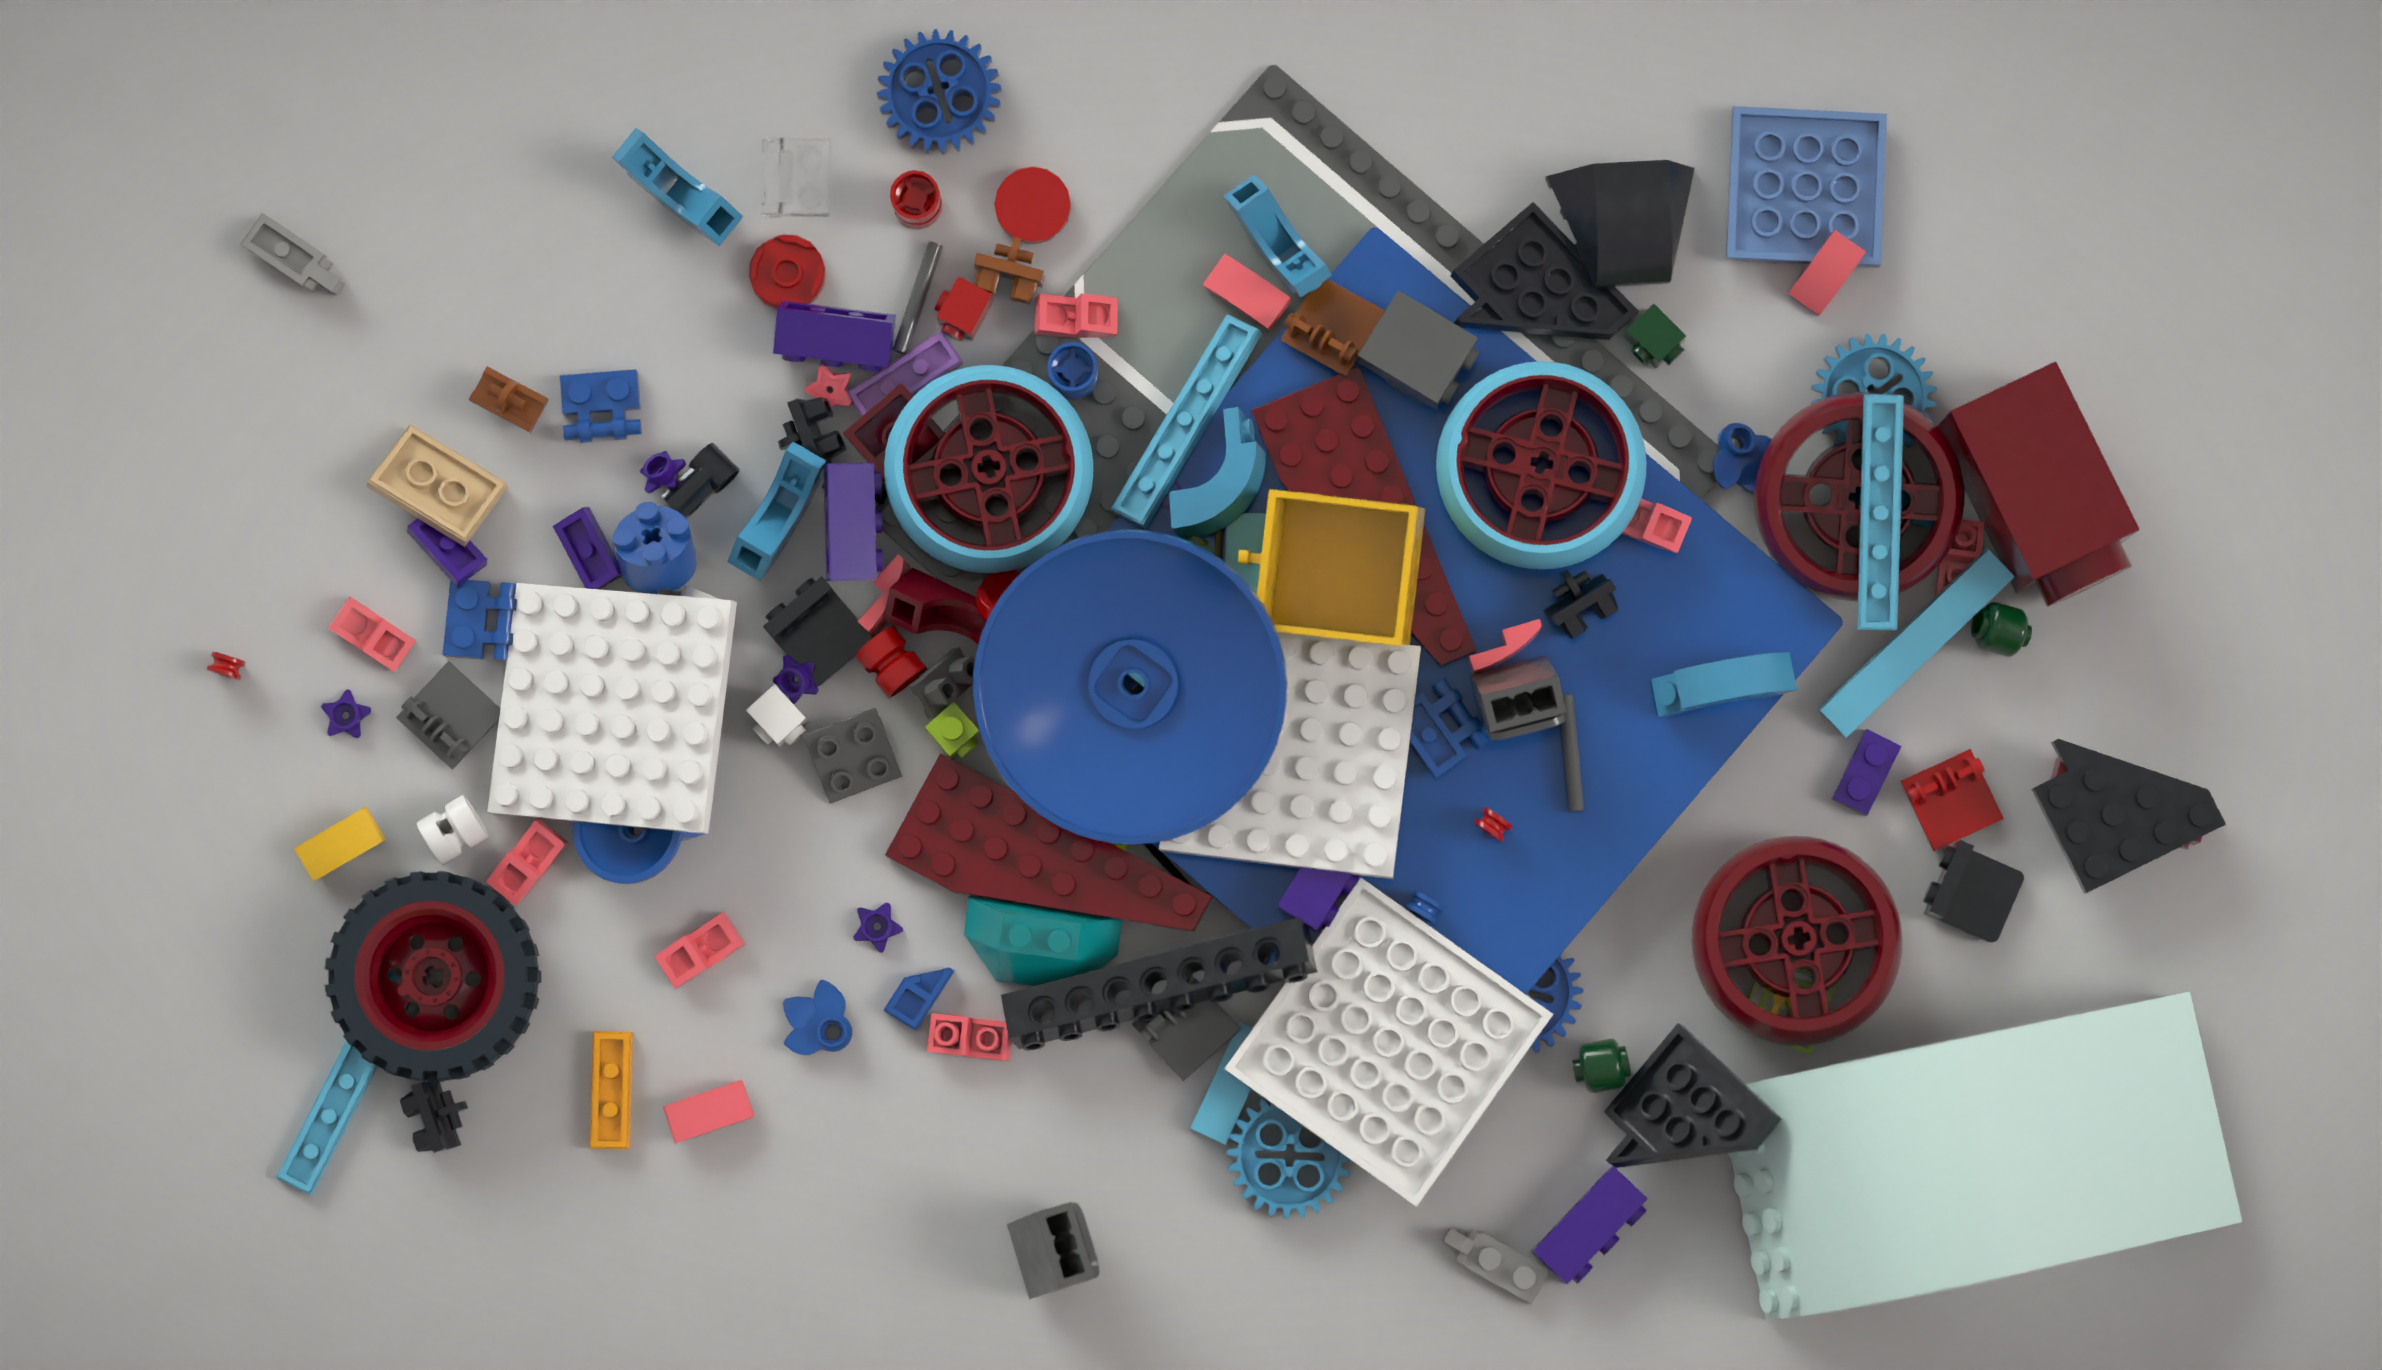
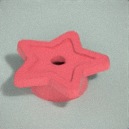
[805,364,852,408]

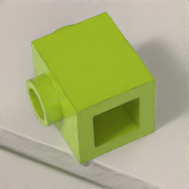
[925,702,981,759]

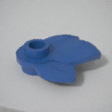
[1713,423,1772,494]
[783,980,852,1055]

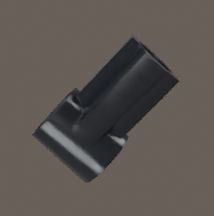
[661,443,740,519]

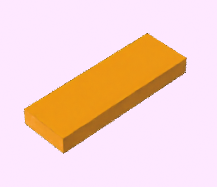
[590,1031,633,1149]

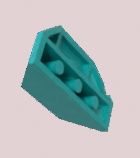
[964,895,1122,986]

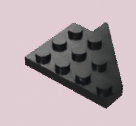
[1450,202,1639,340]
[2031,739,2226,894]
[1604,1023,1782,1168]

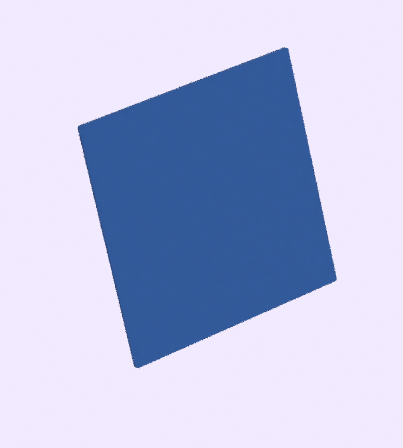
[1107,227,1843,994]

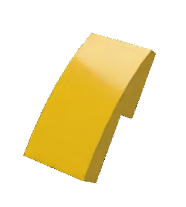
[294,807,386,882]

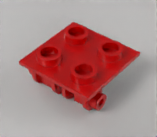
[1900,749,2004,851]

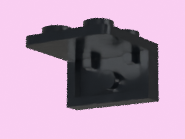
[763,576,872,687]
[1923,840,2024,943]

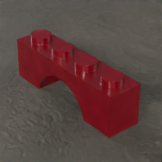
[884,568,987,644]

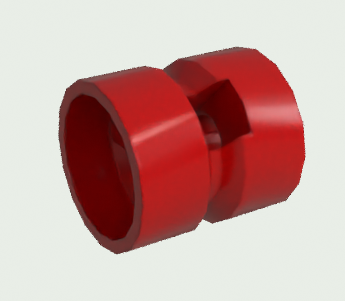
[890,170,942,229]
[855,625,927,699]

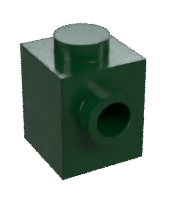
[1624,304,1686,368]

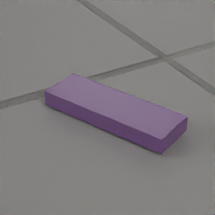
[847,331,963,417]

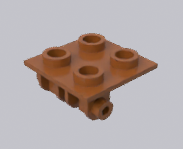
[1280,279,1385,377]

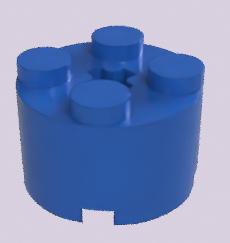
[612,502,697,594]

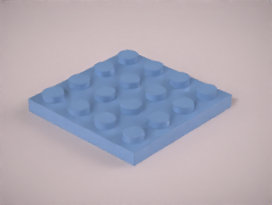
[1726,106,1887,268]

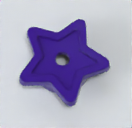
[640,451,686,494]
[773,655,819,704]
[321,689,371,738]
[853,902,903,953]

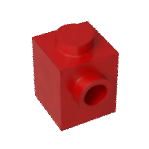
[934,276,994,341]

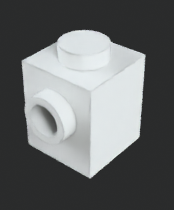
[746,684,809,748]

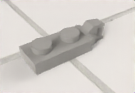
[240,213,345,296]
[1442,1228,1550,1304]

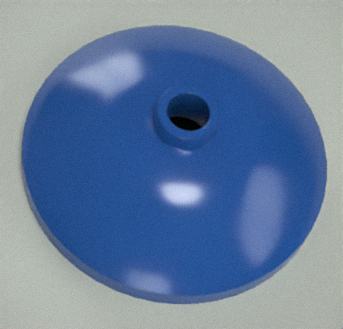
[572,821,683,884]

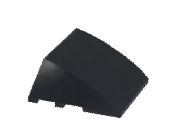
[1545,160,1695,288]

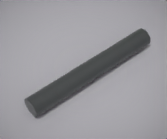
[892,241,943,354]
[1560,694,1584,812]

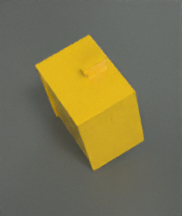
[1238,489,1426,646]

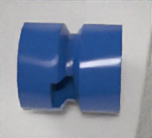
[1047,342,1099,400]

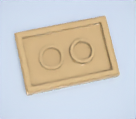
[367,424,508,547]

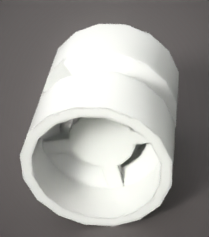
[416,794,490,865]

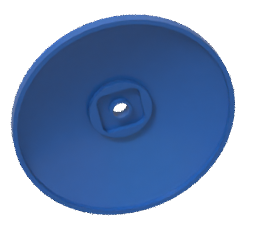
[973,530,1288,844]

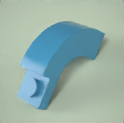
[611,128,744,246]
[1223,174,1332,297]
[1169,407,1266,539]
[727,442,826,581]
[1651,652,1797,717]

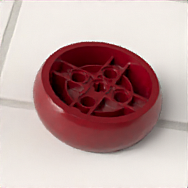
[1754,392,1965,601]
[1692,836,1903,1046]

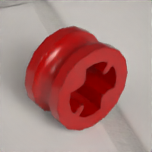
[206,651,246,680]
[1473,807,1513,843]

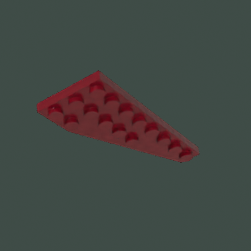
[1251,367,1476,667]
[885,753,1213,932]

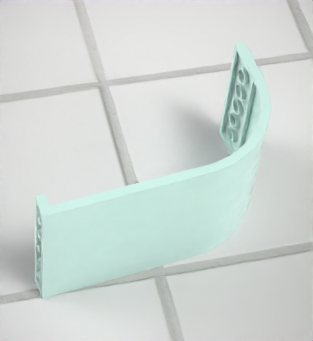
[1728,991,2242,1321]

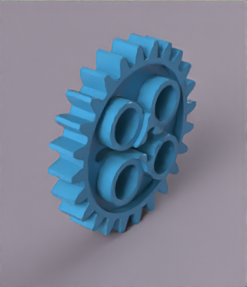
[1811,333,1937,455]
[1226,1098,1351,1219]

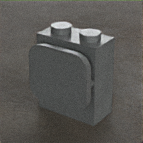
[1357,290,1480,410]
[1471,656,1567,740]
[1007,1202,1099,1299]

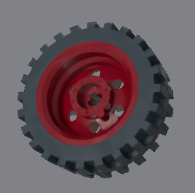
[325,871,541,1082]

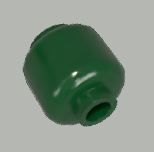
[1971,602,2032,657]
[1572,1039,1631,1093]

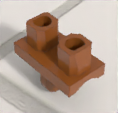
[974,237,1045,304]
[468,366,549,433]

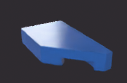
[883,967,955,1032]

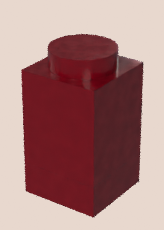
[1937,361,2140,607]

